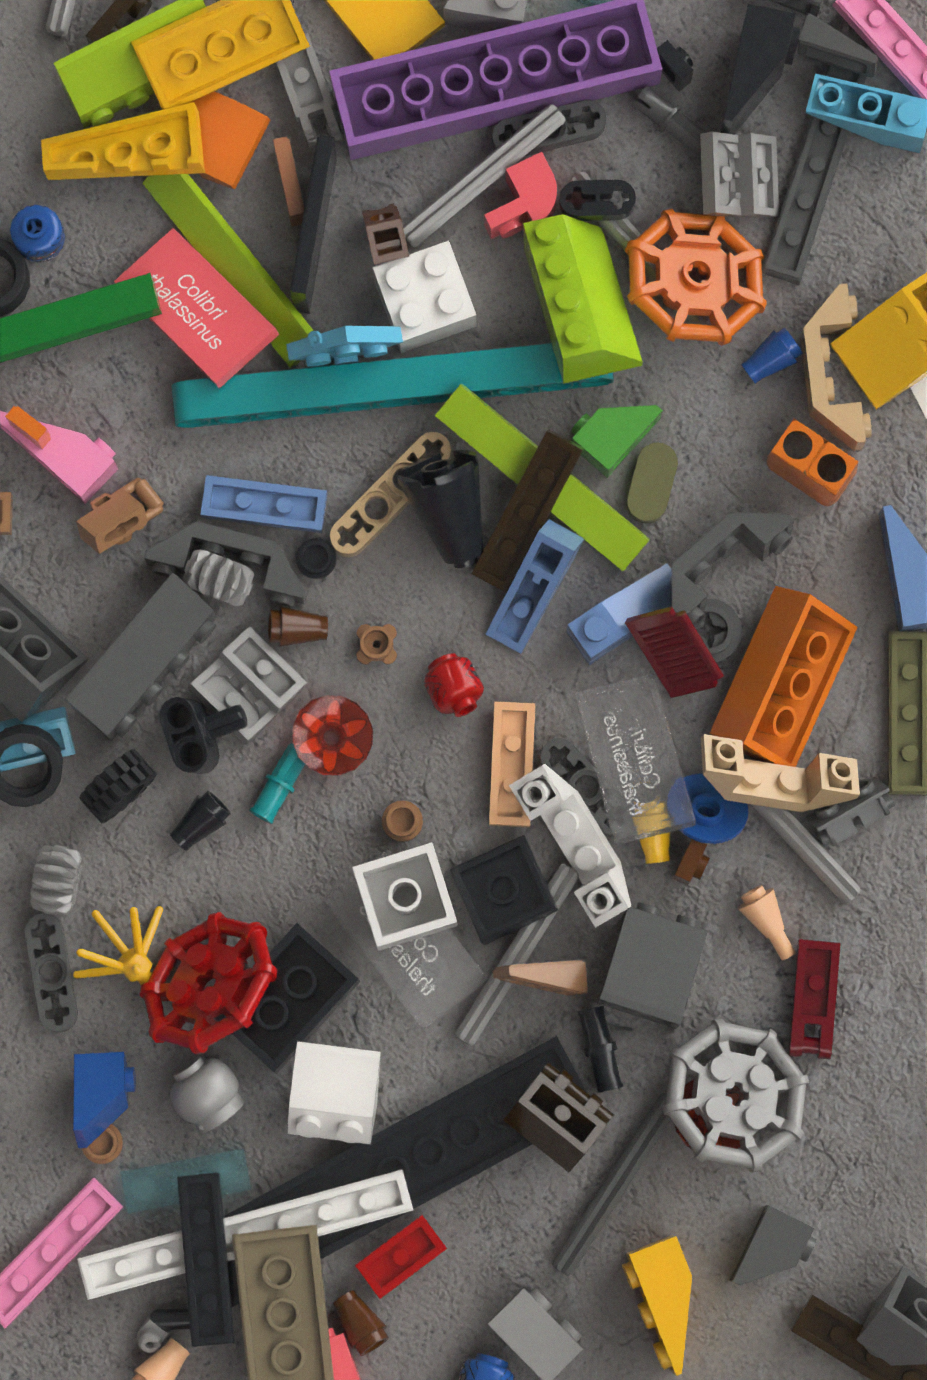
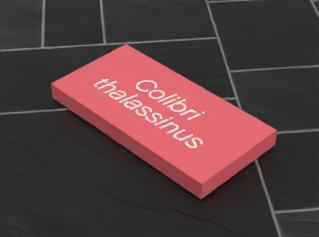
[114,228,279,389]

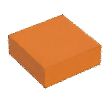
[5,406,51,450]

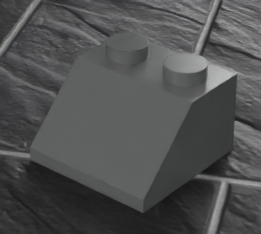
[857,1266,927,1366]

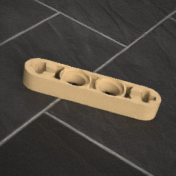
[330,432,451,557]

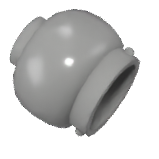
[169,1056,244,1133]

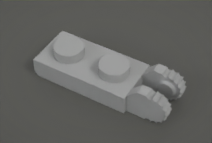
[276,33,342,150]

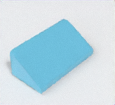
[0,707,76,772]

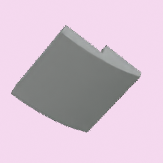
[700,131,779,218]
[188,626,307,745]

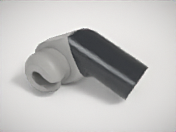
[137,1308,190,1353]

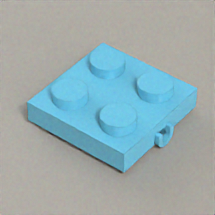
[286,326,403,366]

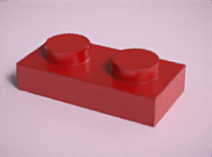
[355,1215,447,1299]

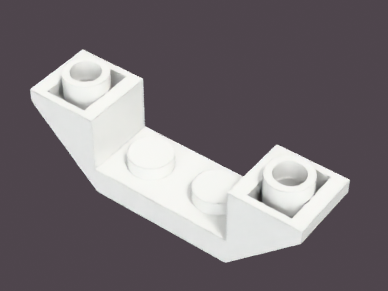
[509,764,631,928]

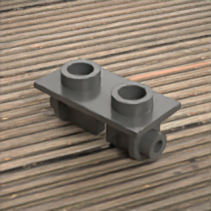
[805,777,895,847]

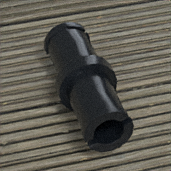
[578,1005,624,1093]

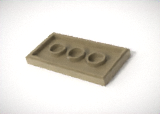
[232,1224,334,1380]

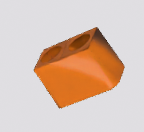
[767,418,859,506]

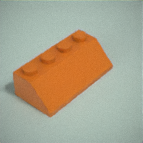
[709,586,858,767]

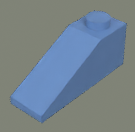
[878,505,927,631]
[486,519,584,654]
[566,564,671,665]

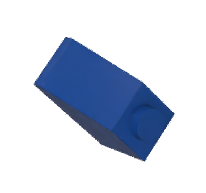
[73,1052,136,1148]

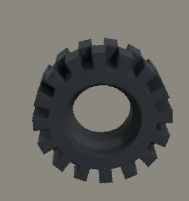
[79,749,157,824]

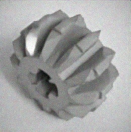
[182,549,254,606]
[30,845,82,916]

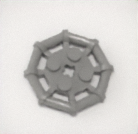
[662,1018,810,1173]

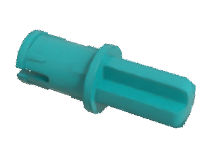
[249,743,309,824]

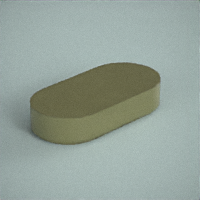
[627,442,678,523]

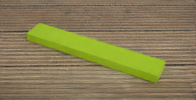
[142,174,314,367]
[435,383,650,571]

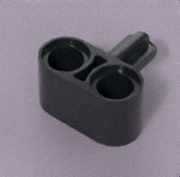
[159,697,248,774]

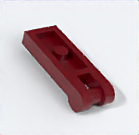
[788,939,841,1060]

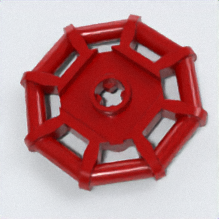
[139,912,278,1054]

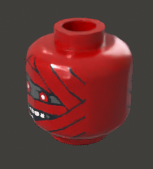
[424,653,484,717]

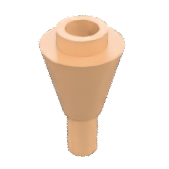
[738,885,796,961]

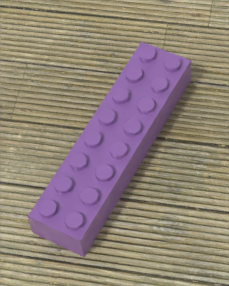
[329,0,662,160]

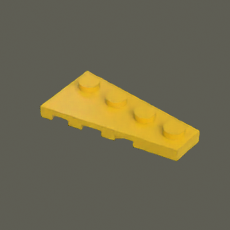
[41,102,205,180]

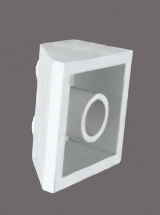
[288,1041,381,1144]

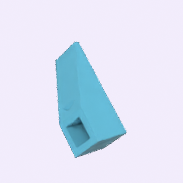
[805,73,927,153]

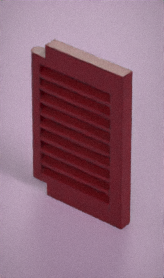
[625,606,724,698]

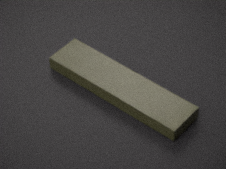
[888,631,927,796]

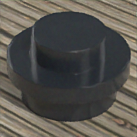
[296,538,337,579]

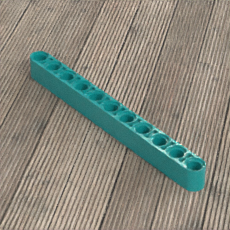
[171,343,614,428]

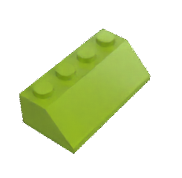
[53,0,206,128]
[523,214,643,384]

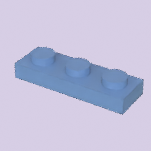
[200,475,328,533]

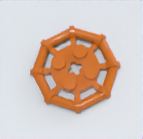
[625,208,767,346]

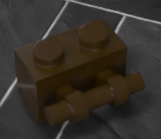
[503,1062,614,1172]

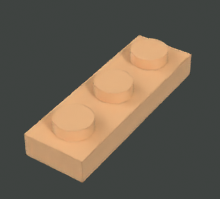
[489,701,535,827]

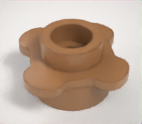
[356,624,397,665]

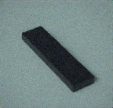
[177,1172,235,1347]

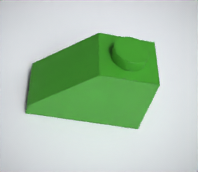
[571,405,663,478]

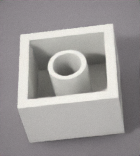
[372,241,477,353]
[352,842,457,951]

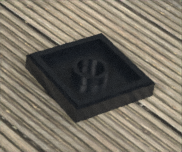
[450,835,559,945]

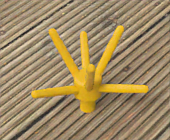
[73,906,163,985]

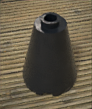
[398,450,483,568]

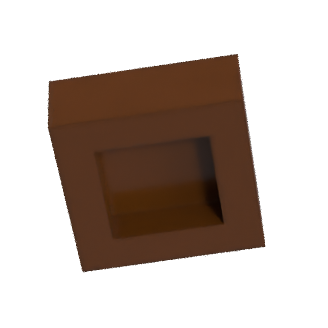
[673,839,710,886]

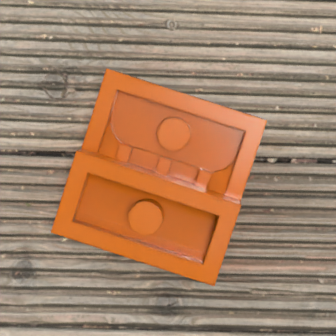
[190,91,271,190]

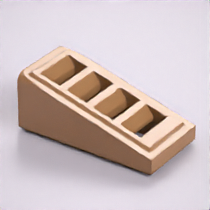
[493,960,588,996]

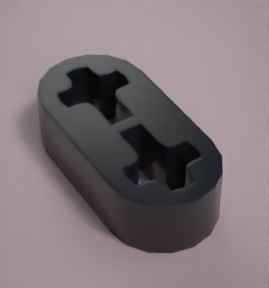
[559,180,636,221]

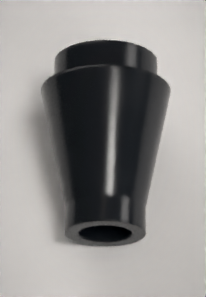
[170,791,231,851]

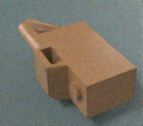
[76,478,164,554]

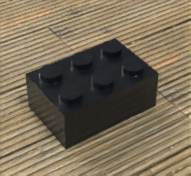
[215,923,360,1074]

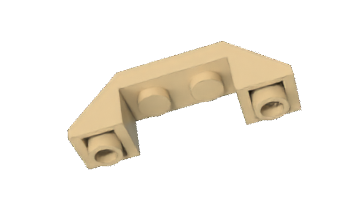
[800,283,872,451]
[701,734,860,812]

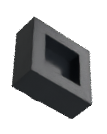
[657,40,693,92]

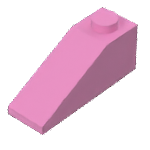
[0,411,118,504]

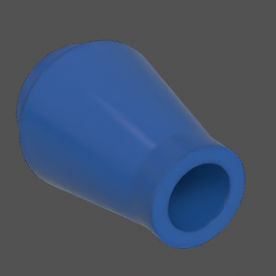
[741,327,803,384]

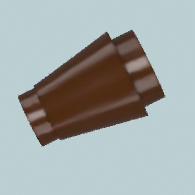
[268,606,328,647]
[333,1290,389,1356]

